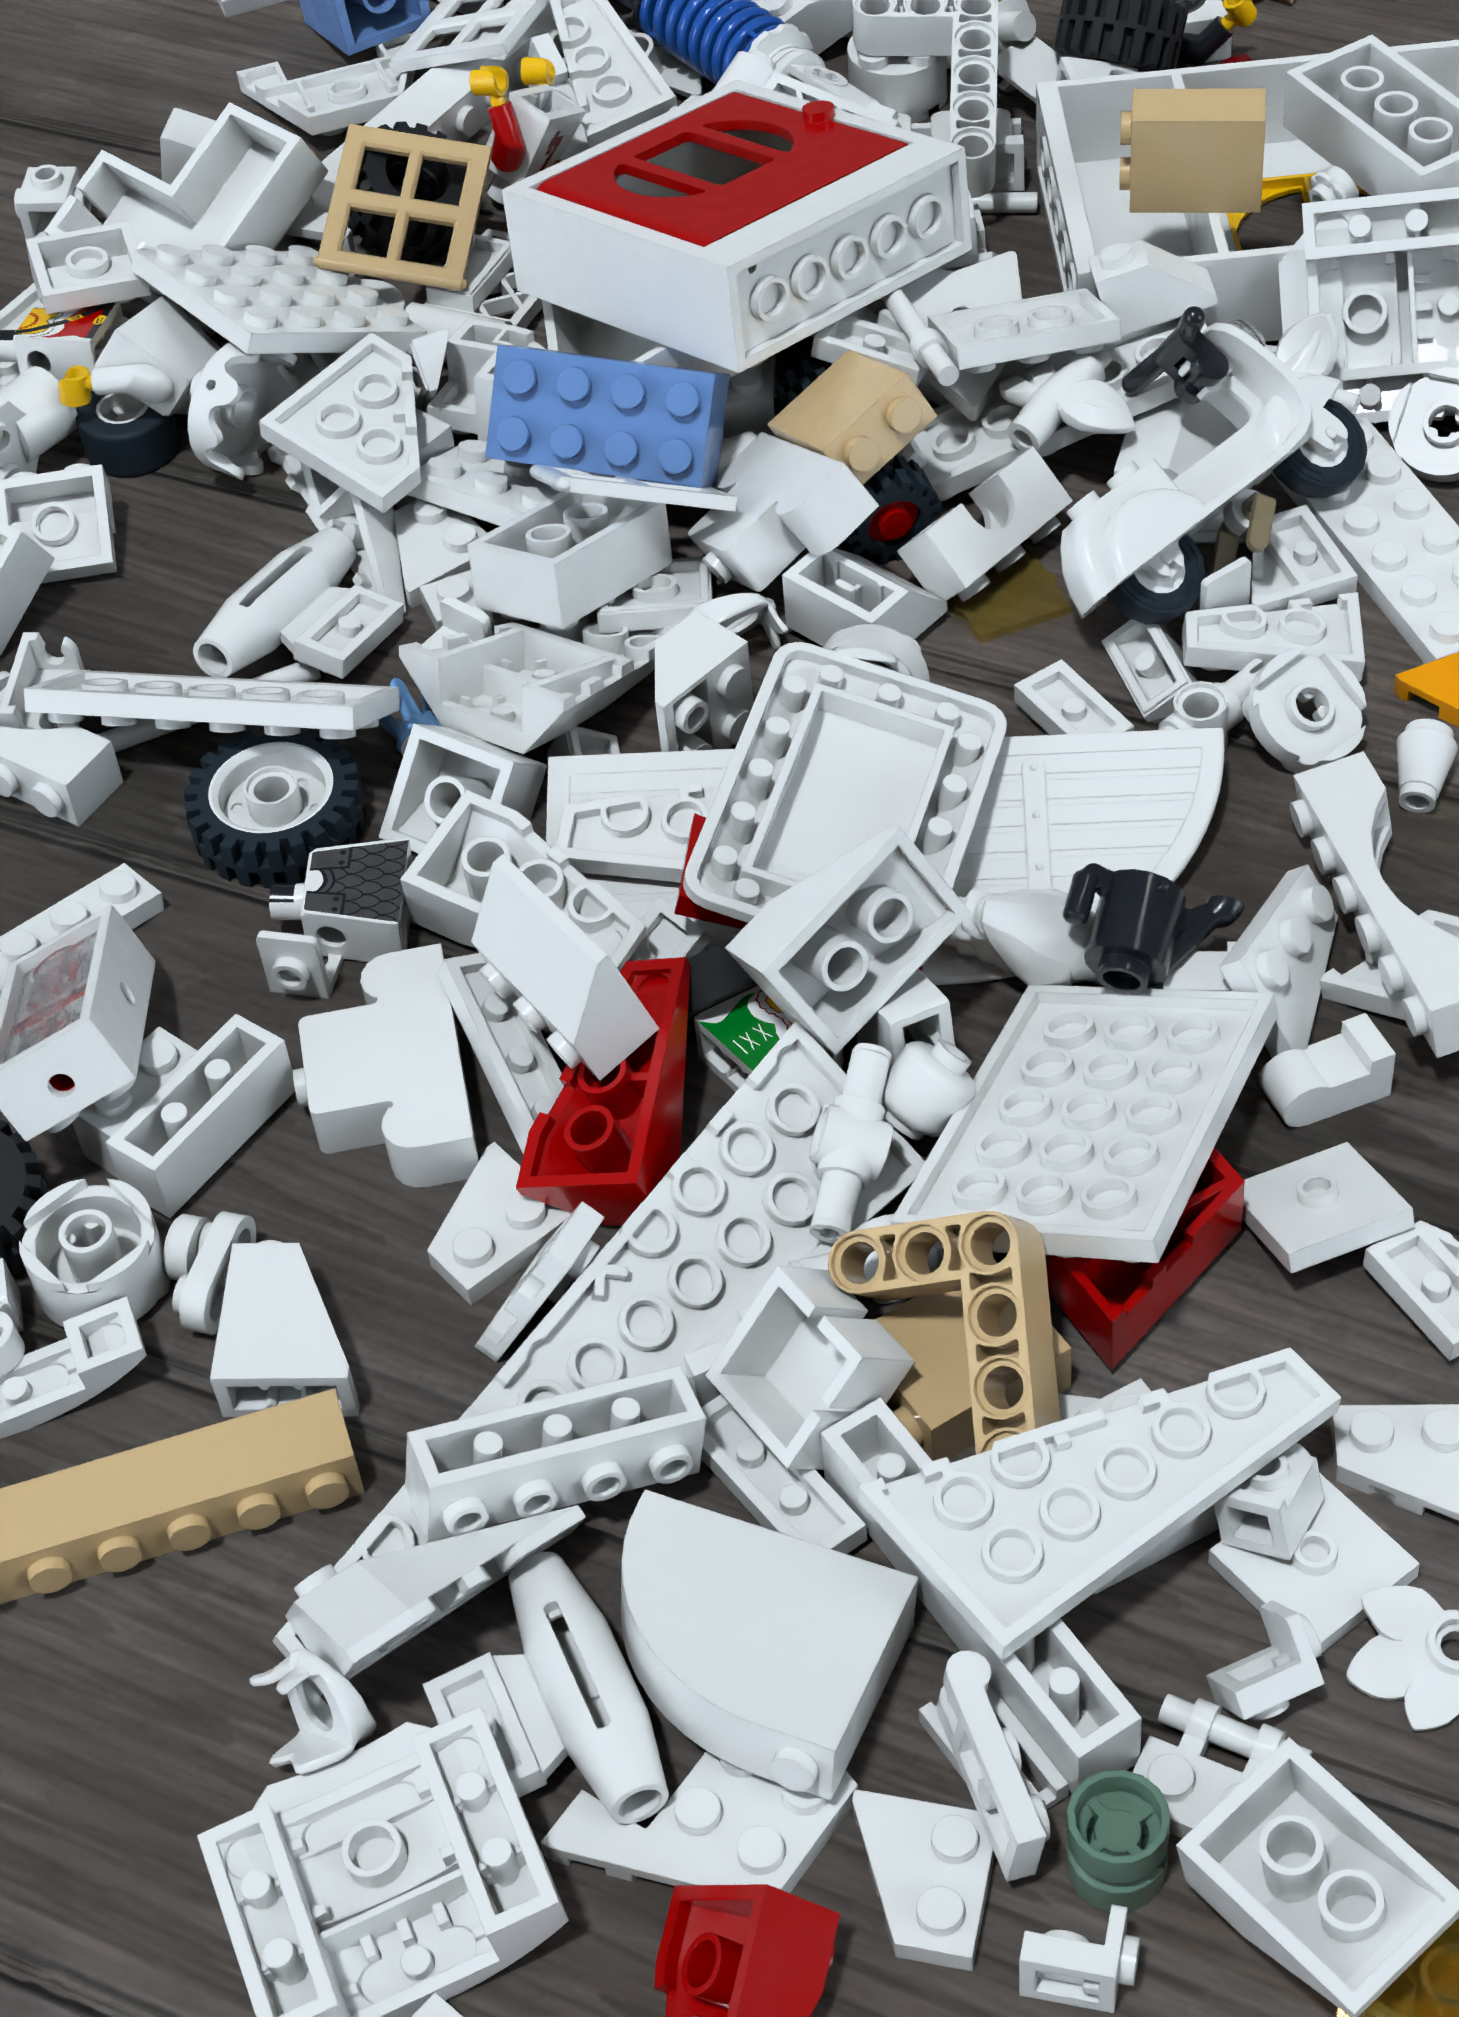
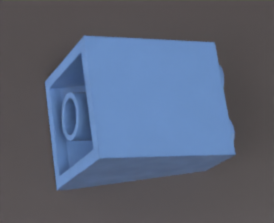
[299,0,431,56]

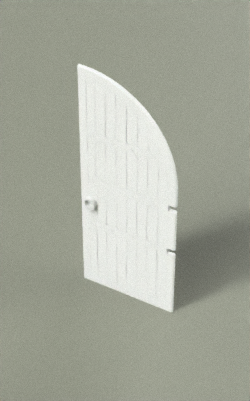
[546,728,1225,985]

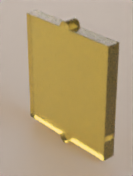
[949,549,1071,644]

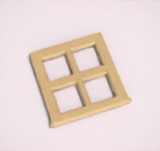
[313,124,492,291]

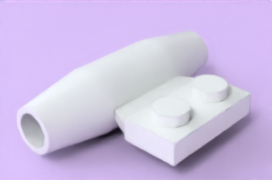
[193,527,404,679]
[422,1552,669,1824]

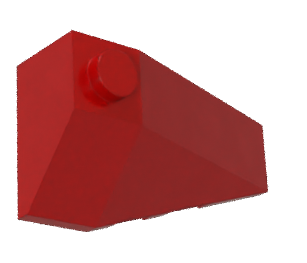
[516,957,690,1226]

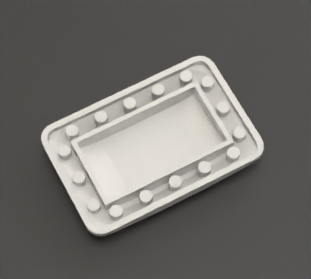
[683,642,1007,967]

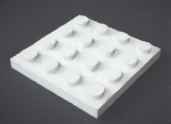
[131,244,427,354]

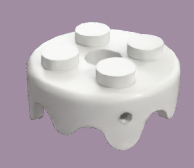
[188,342,301,481]

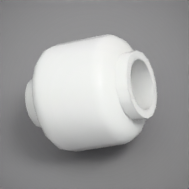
[881,1039,976,1140]

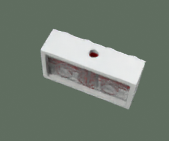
[0,904,156,1142]

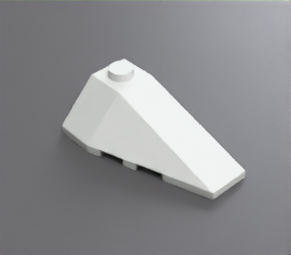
[400,790,647,972]
[285,1505,586,1680]

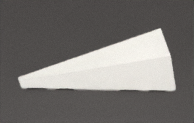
[267,445,406,615]

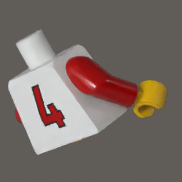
[469,57,587,205]

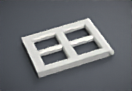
[389,0,550,74]
[530,465,738,512]

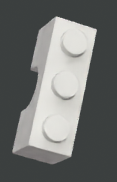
[897,446,1073,602]

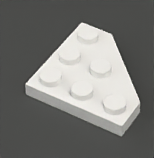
[259,332,421,513]

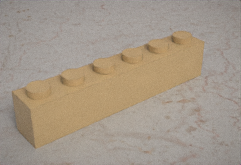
[0,1388,365,1604]

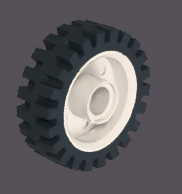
[184,726,367,888]

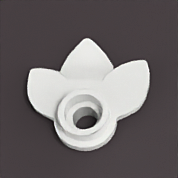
[1346,1585,1459,1731]

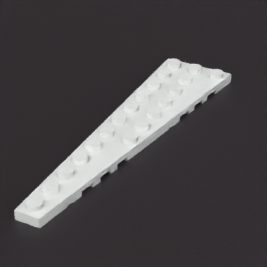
[272,1020,925,1696]

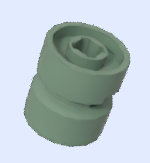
[1066,1770,1170,1912]

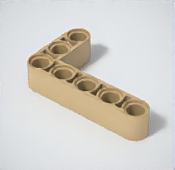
[828,1211,1061,1454]

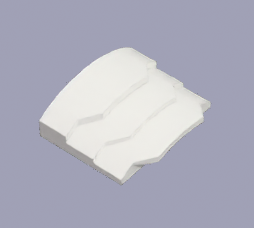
[1278,187,1459,423]
[197,1706,569,2017]

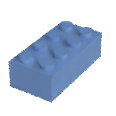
[485,345,730,488]

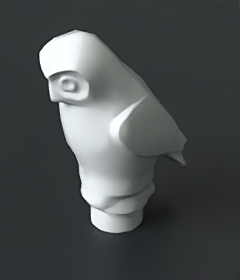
[941,889,1105,987]

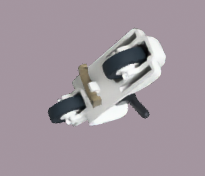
[1060,306,1368,624]

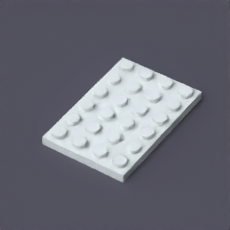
[890,985,1278,1263]

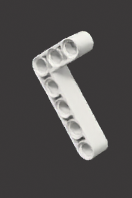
[852,0,999,198]

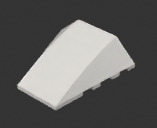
[399,609,675,754]

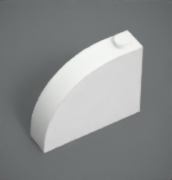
[621,1490,918,1800]

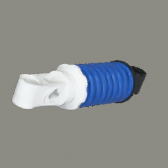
[618,0,880,108]

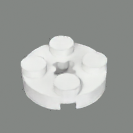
[1388,367,1459,482]
[1242,649,1367,773]

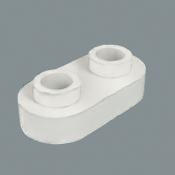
[172,1211,256,1335]

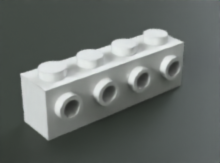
[405,1365,706,1543]

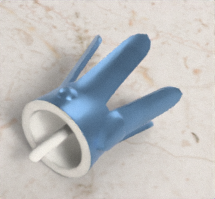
[379,678,441,756]

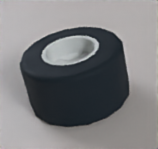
[76,391,180,477]

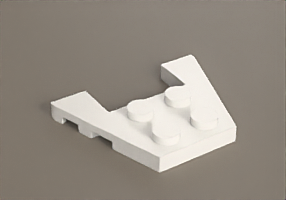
[236,30,416,136]
[541,1751,858,1893]

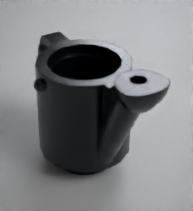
[1062,863,1245,994]

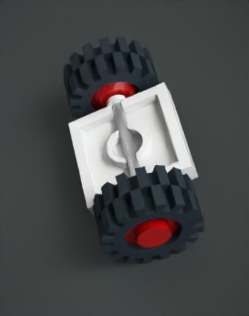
[774,357,943,564]

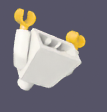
[58,294,221,417]

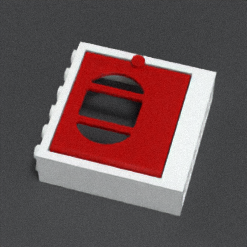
[502,79,972,373]

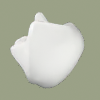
[687,593,789,650]
[249,1648,377,1774]

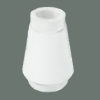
[1397,719,1458,813]

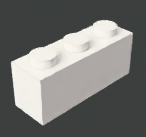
[105,1014,295,1218]

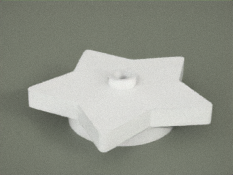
[900,251,1065,421]

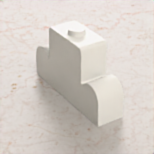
[688,432,879,592]
[292,943,479,1188]

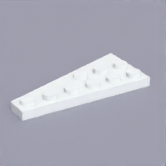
[857,1347,1341,1661]

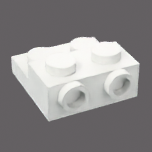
[25,221,152,314]
[0,463,117,584]

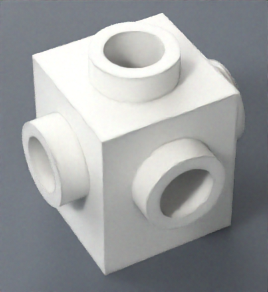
[14,164,91,239]

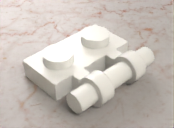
[1133,1694,1312,1838]

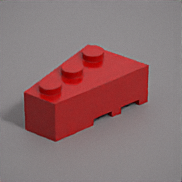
[1045,1147,1245,1370]

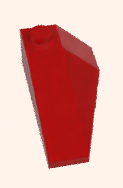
[654,1884,840,2017]

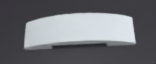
[0,1296,147,1439]

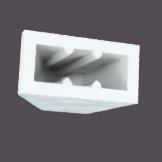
[210,1240,360,1417]

